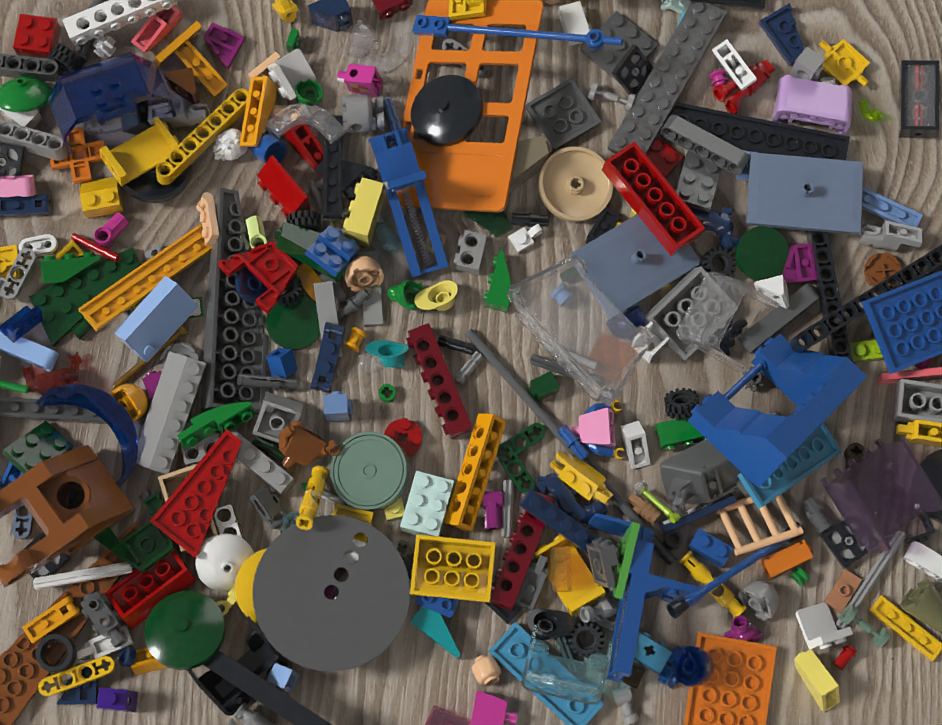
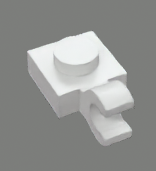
[508,224,542,254]

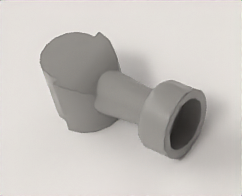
[579,596,617,623]
[612,685,640,725]

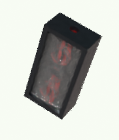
[899,60,939,138]

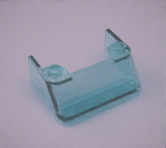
[521,624,613,705]

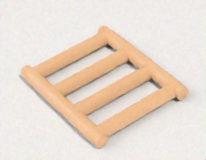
[715,494,804,556]

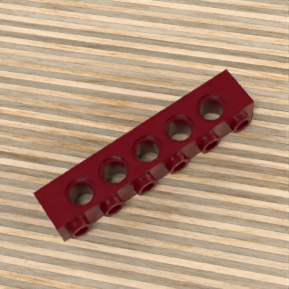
[406,323,473,439]
[490,493,555,611]

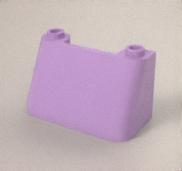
[772,75,853,136]

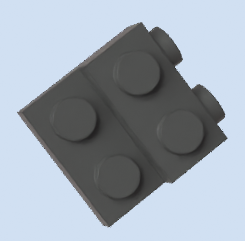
[586,538,619,588]

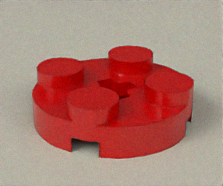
[384,418,422,457]

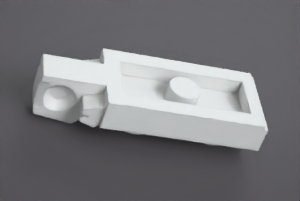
[77,625,134,661]

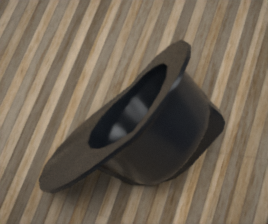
[527,608,574,640]

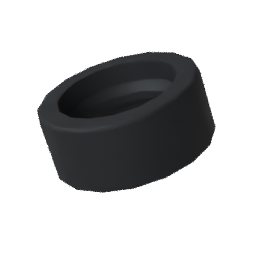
[36,634,77,673]

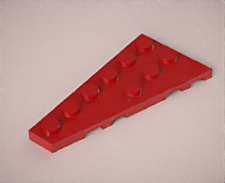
[150,429,243,559]

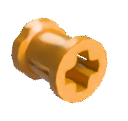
[344,327,367,352]

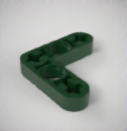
[496,423,545,494]

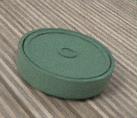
[330,432,410,511]

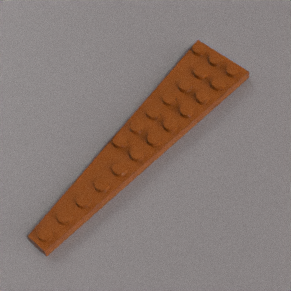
[0,523,140,725]

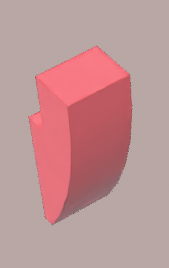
[131,6,184,53]

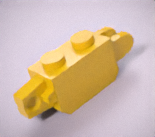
[896,420,942,448]
[550,451,613,504]

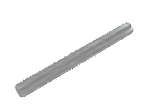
[836,529,906,629]

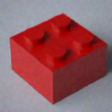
[13,14,61,59]

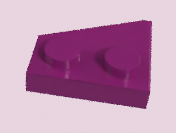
[204,22,245,69]
[782,243,817,284]

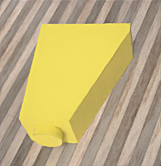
[794,649,840,713]

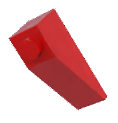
[282,120,323,177]

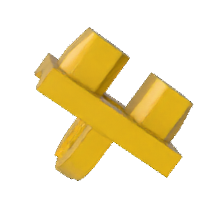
[271,0,299,23]

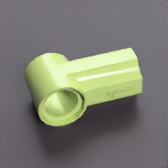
[246,216,267,249]

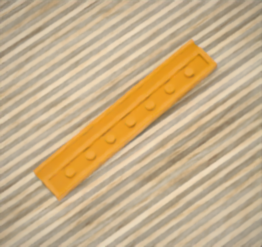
[79,224,212,332]

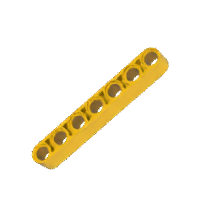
[156,88,248,185]

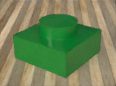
[286,28,302,53]

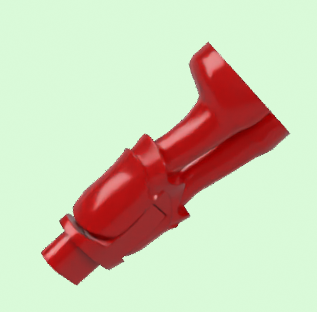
[712,60,775,114]

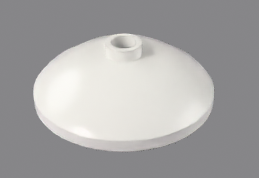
[195,534,254,591]

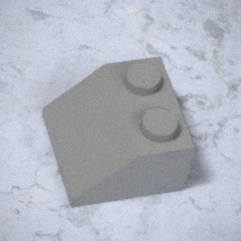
[252,391,303,443]

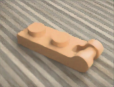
[196,192,219,246]

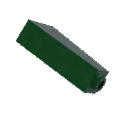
[274,222,345,281]

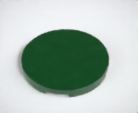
[735,226,790,282]
[266,295,320,350]

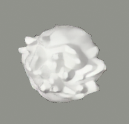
[213,128,248,161]

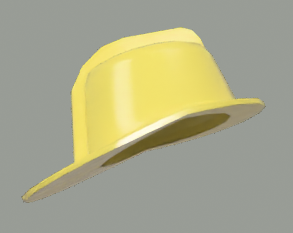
[414,280,458,311]

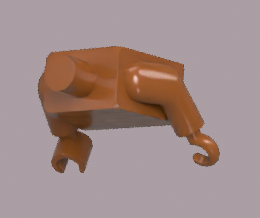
[279,420,340,470]

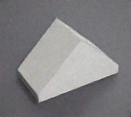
[754,275,789,309]

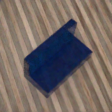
[0,306,43,343]

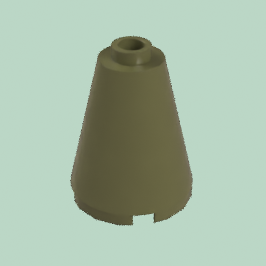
[901,579,942,633]

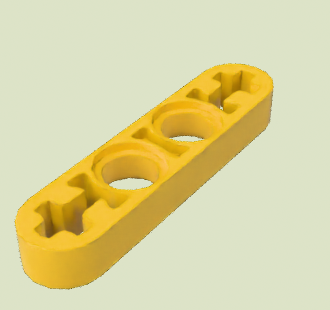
[38,656,116,697]

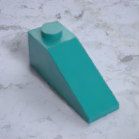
[410,606,460,659]

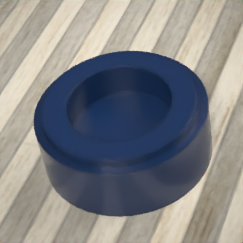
[119,646,136,668]

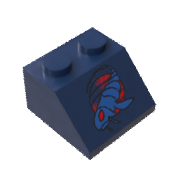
[308,0,353,32]

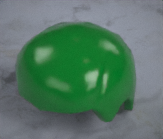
[295,79,323,107]

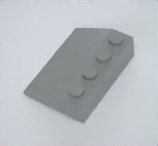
[641,266,738,360]

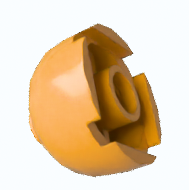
[109,383,148,423]

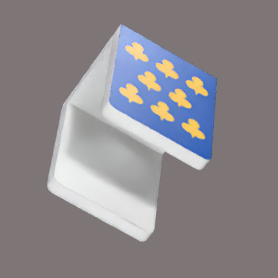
[631,321,670,364]

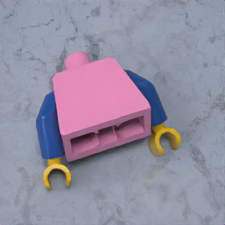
[570,400,625,460]

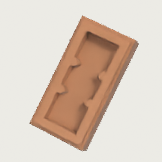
[824,569,862,613]

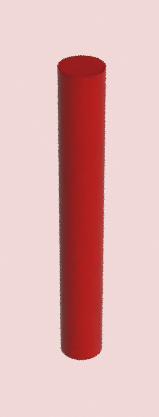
[71,233,120,262]

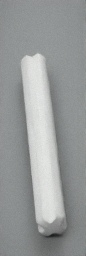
[33,562,133,590]

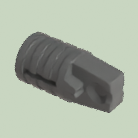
[801,498,833,534]

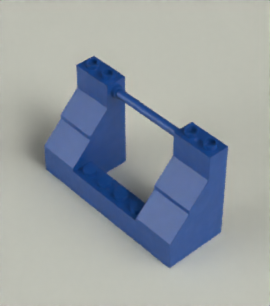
[688,334,868,488]

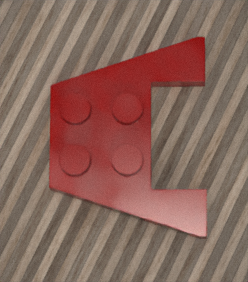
[217,241,299,315]

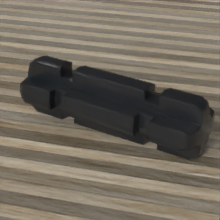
[437,335,475,355]

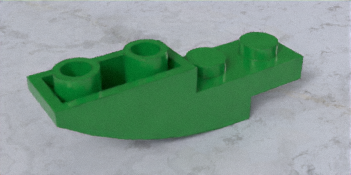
[177,402,255,451]

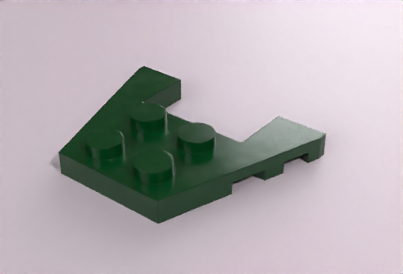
[94,491,175,573]

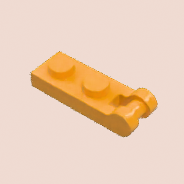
[22,595,81,644]

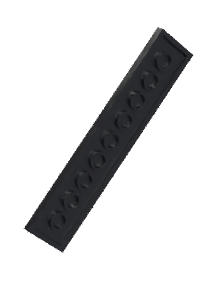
[660,102,850,160]

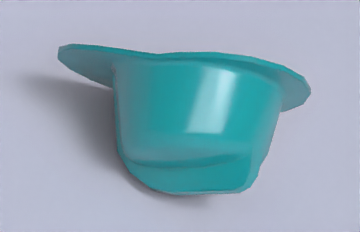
[366,340,409,368]

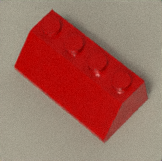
[105,550,197,629]

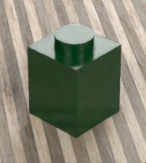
[528,371,560,402]

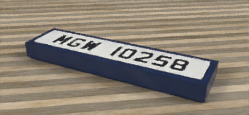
[658,493,736,533]

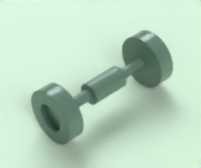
[840,604,890,648]

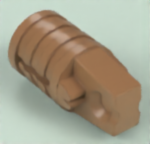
[627,493,662,525]

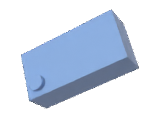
[114,276,198,362]

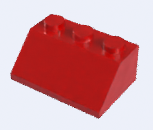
[257,155,311,218]

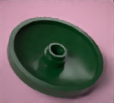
[144,591,226,670]

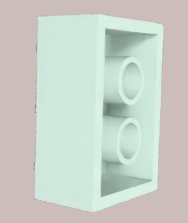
[400,471,454,537]

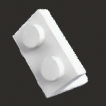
[267,49,316,100]
[796,602,853,650]

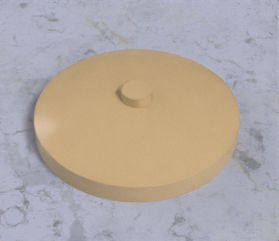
[538,147,613,222]

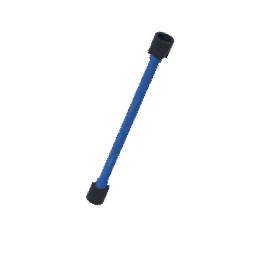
[667,522,805,619]

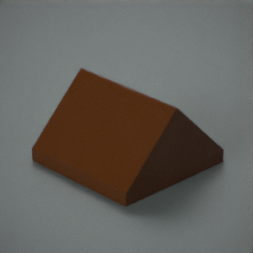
[164,67,201,104]

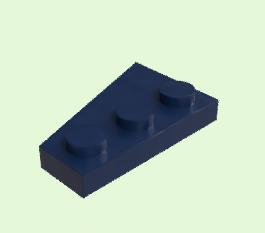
[759,3,804,67]

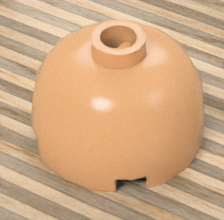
[345,256,384,292]

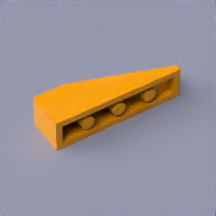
[239,76,278,147]

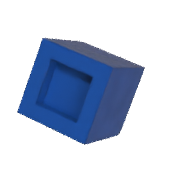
[266,348,298,378]

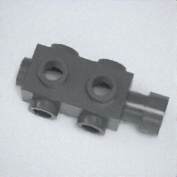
[80,591,128,648]

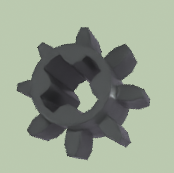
[742,366,765,392]

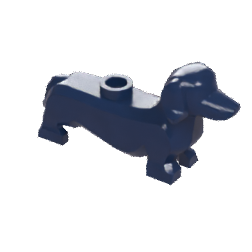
[689,207,741,251]
[536,473,608,525]

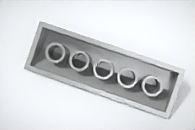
[131,351,206,474]

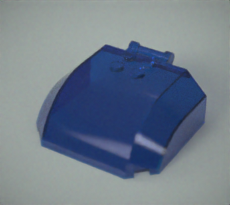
[48,52,177,154]

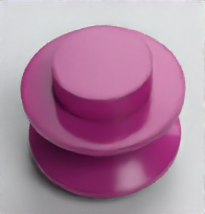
[709,69,729,87]

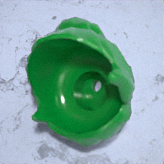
[387,280,423,311]

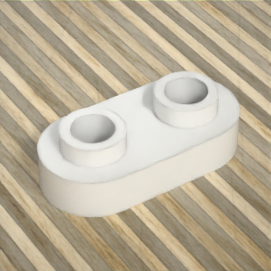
[19,234,58,258]

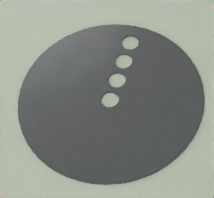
[252,515,410,671]

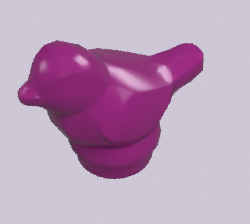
[724,616,763,642]

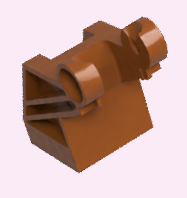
[0,445,136,587]

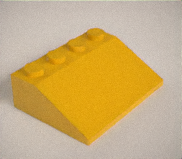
[410,534,496,603]

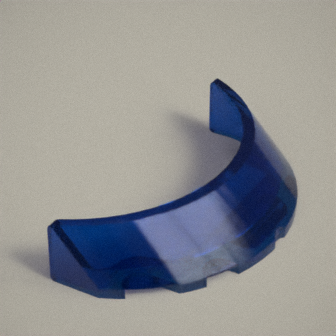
[35,384,138,487]

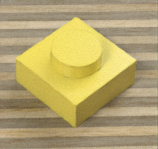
[384,497,405,521]

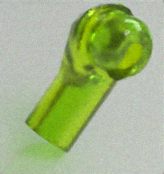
[858,99,882,122]

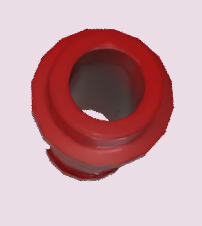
[832,644,857,671]

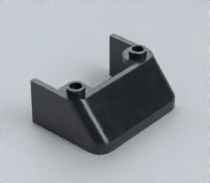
[187,616,288,716]

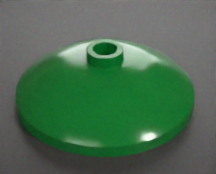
[0,77,52,113]

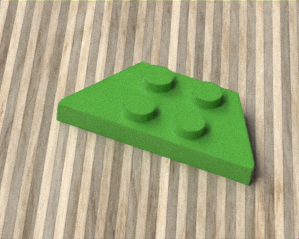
[611,522,640,599]

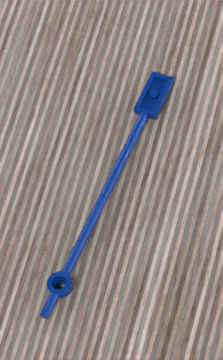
[412,15,624,50]

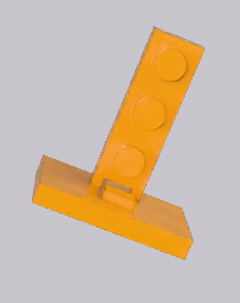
[153,21,228,97]

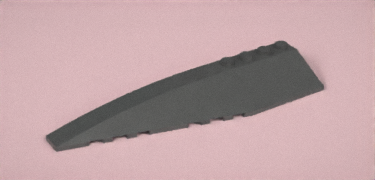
[201,187,267,414]

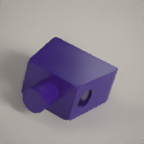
[97,687,138,713]

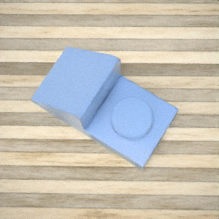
[267,663,300,693]

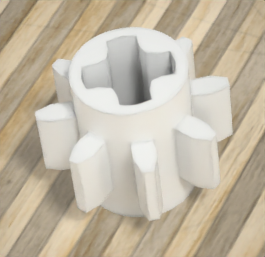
[93,35,116,58]

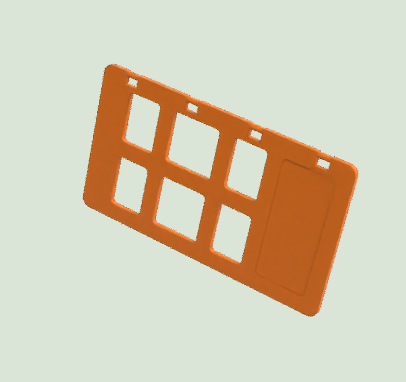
[386,0,544,212]

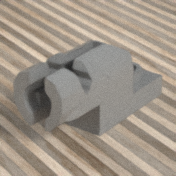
[148,99,210,129]
[858,220,922,251]

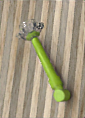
[633,480,681,523]

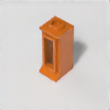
[758,540,813,579]

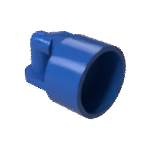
[249,133,287,163]

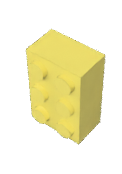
[343,177,385,247]

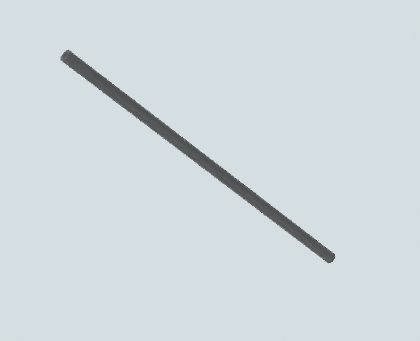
[465,329,677,565]

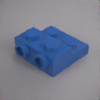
[305,225,360,277]

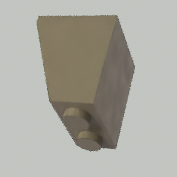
[509,135,551,193]

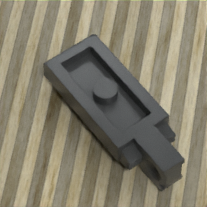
[515,555,550,610]

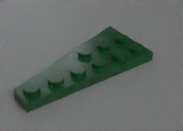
[29,247,142,347]

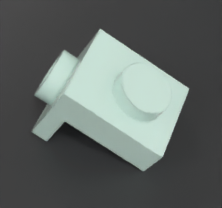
[660,0,691,14]

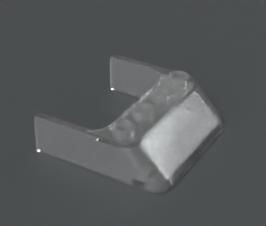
[678,271,780,372]

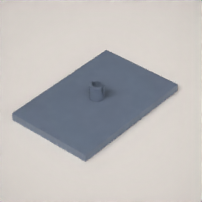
[746,152,863,235]
[569,215,700,320]

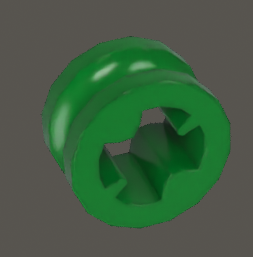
[378,384,396,403]
[791,567,810,587]

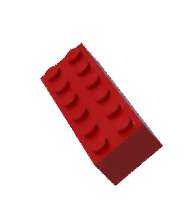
[602,141,705,257]

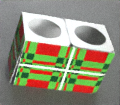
[214,504,246,540]

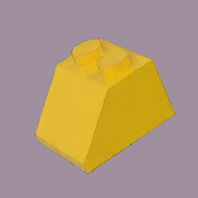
[80,177,124,219]

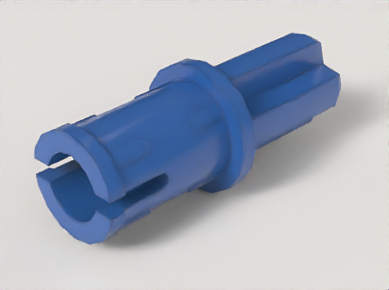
[557,425,589,460]

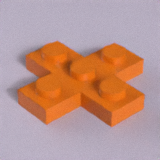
[50,127,106,184]

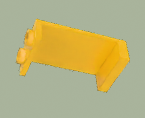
[99,116,180,186]
[535,535,606,617]

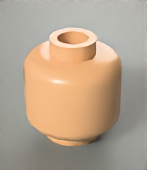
[472,655,501,686]

